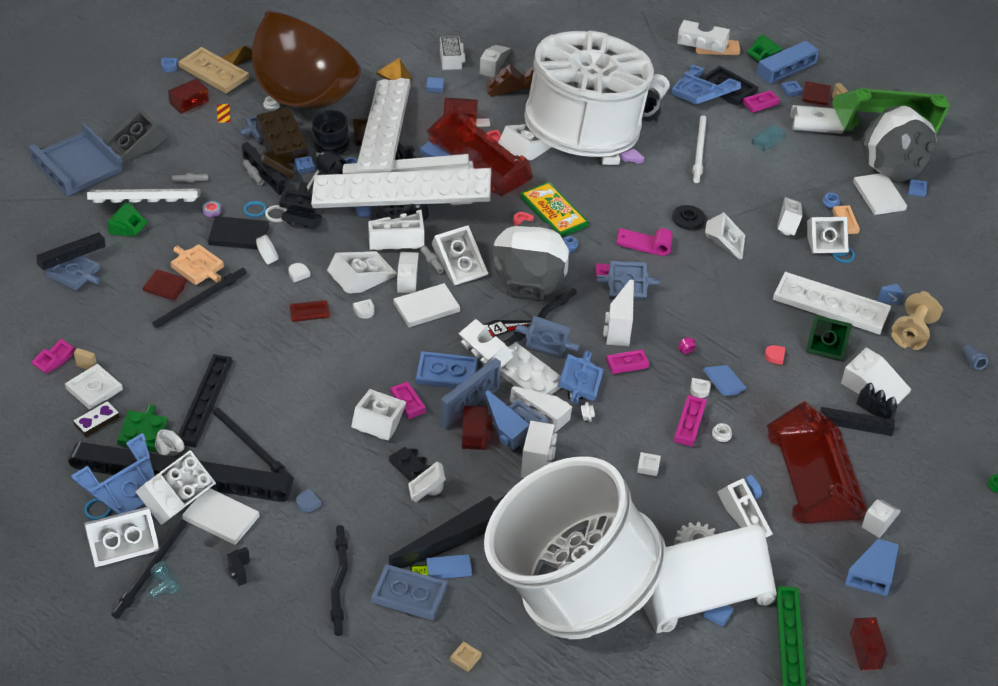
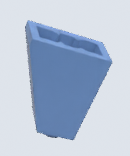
[845,539,899,596]

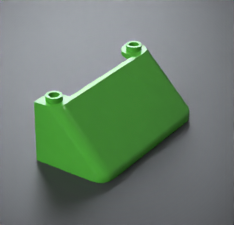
[832,88,950,134]

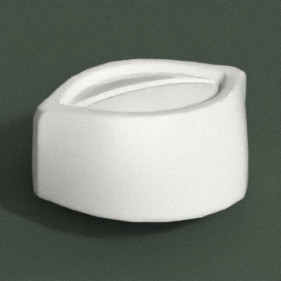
[256,235,279,265]
[155,429,184,456]

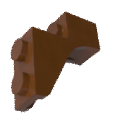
[486,64,534,96]

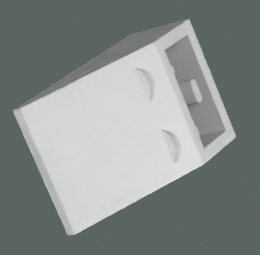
[135,450,216,525]

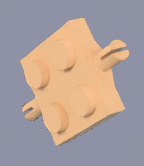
[171,244,224,285]

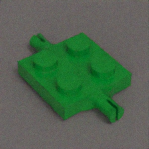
[117,404,168,453]

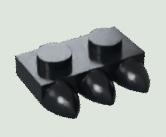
[281,209,322,229]
[856,383,897,419]
[389,447,432,482]

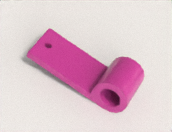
[616,228,673,256]

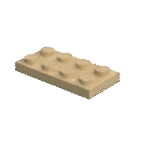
[178,47,249,94]

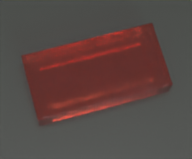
[289,300,330,322]

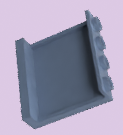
[29,123,123,197]

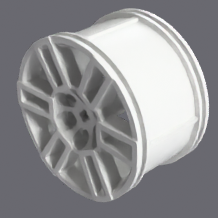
[524,31,654,157]
[484,457,666,639]

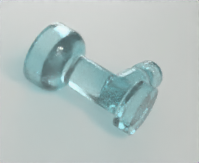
[149,561,180,599]

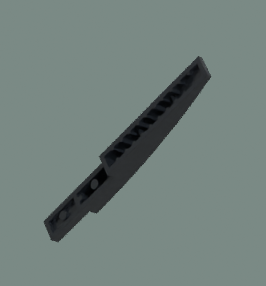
[389,495,505,568]

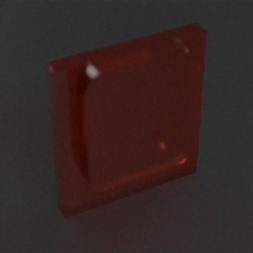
[802,81,831,106]
[143,269,187,300]

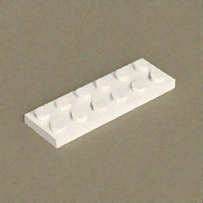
[87,189,200,203]
[773,272,891,335]

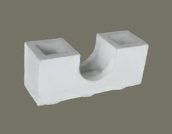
[677,20,730,53]
[459,319,513,367]

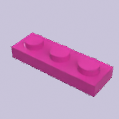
[674,395,707,447]

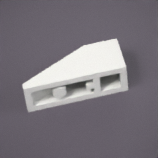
[480,45,511,77]
[778,197,802,236]
[397,252,419,293]
[510,386,572,433]
[717,478,772,537]

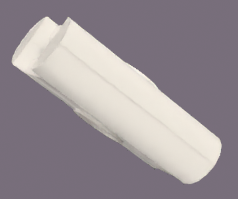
[791,105,844,134]

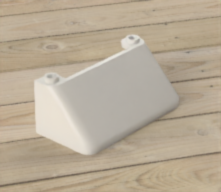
[643,525,777,634]

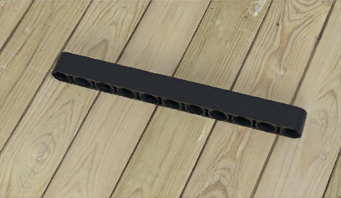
[68,442,293,502]

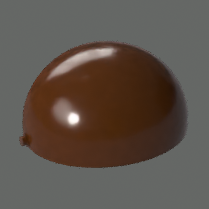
[252,10,361,110]

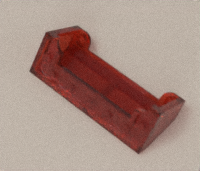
[427,103,533,196]

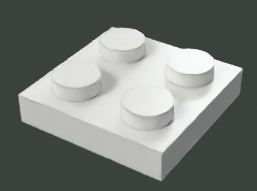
[65,364,123,410]

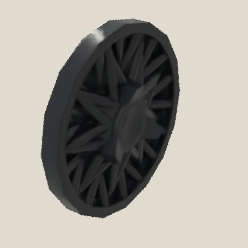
[672,205,705,229]

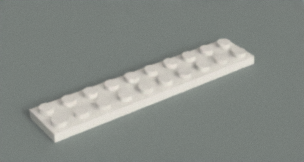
[356,78,411,174]
[311,168,492,208]

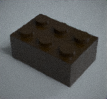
[256,107,308,164]

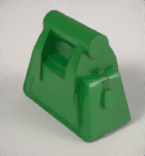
[747,34,782,62]
[108,202,148,236]

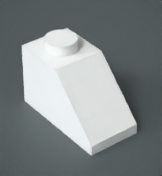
[862,499,901,538]

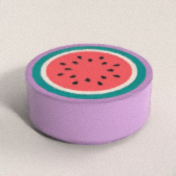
[203,201,221,218]

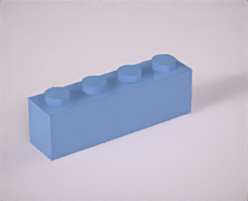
[757,41,819,84]

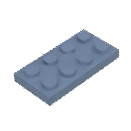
[440,358,501,430]

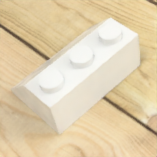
[84,507,159,567]

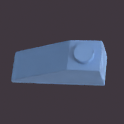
[485,390,530,450]

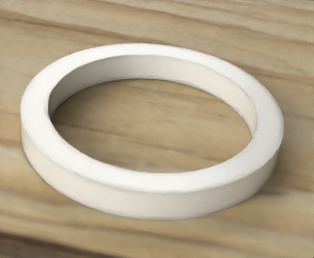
[265,205,287,222]

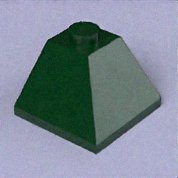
[806,315,852,361]

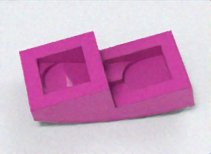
[31,339,75,374]

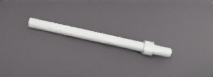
[692,116,707,183]

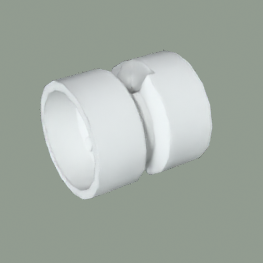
[649,74,670,101]

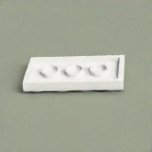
[500,342,561,395]

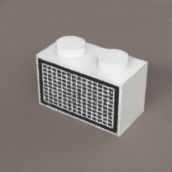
[440,37,465,70]

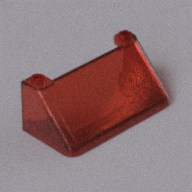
[767,401,868,524]

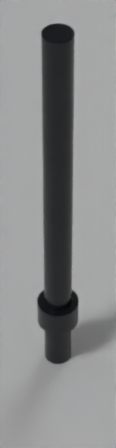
[152,267,247,329]
[213,408,294,480]
[111,519,187,619]

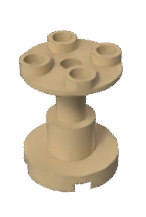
[891,291,943,350]

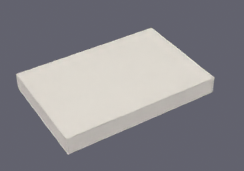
[853,173,907,215]
[393,283,460,327]
[182,488,260,545]

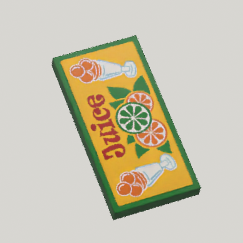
[520,182,589,237]

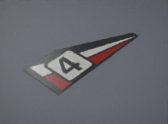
[483,320,532,338]

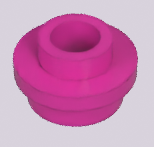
[678,337,696,354]

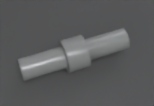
[243,160,264,186]
[172,172,208,183]
[420,246,444,274]

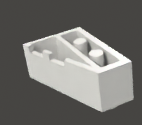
[368,210,424,250]

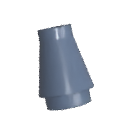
[962,344,988,370]

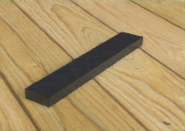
[178,354,233,448]

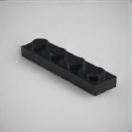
[242,142,286,195]

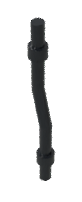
[504,288,577,347]
[330,525,348,636]

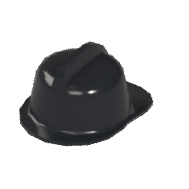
[642,90,661,122]

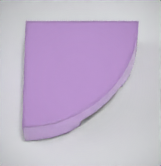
[620,148,644,164]

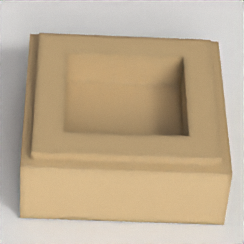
[74,348,96,370]
[450,641,482,672]

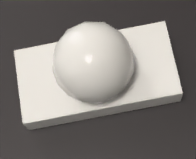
[408,462,446,502]

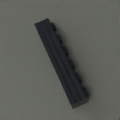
[36,232,105,270]
[818,407,895,436]

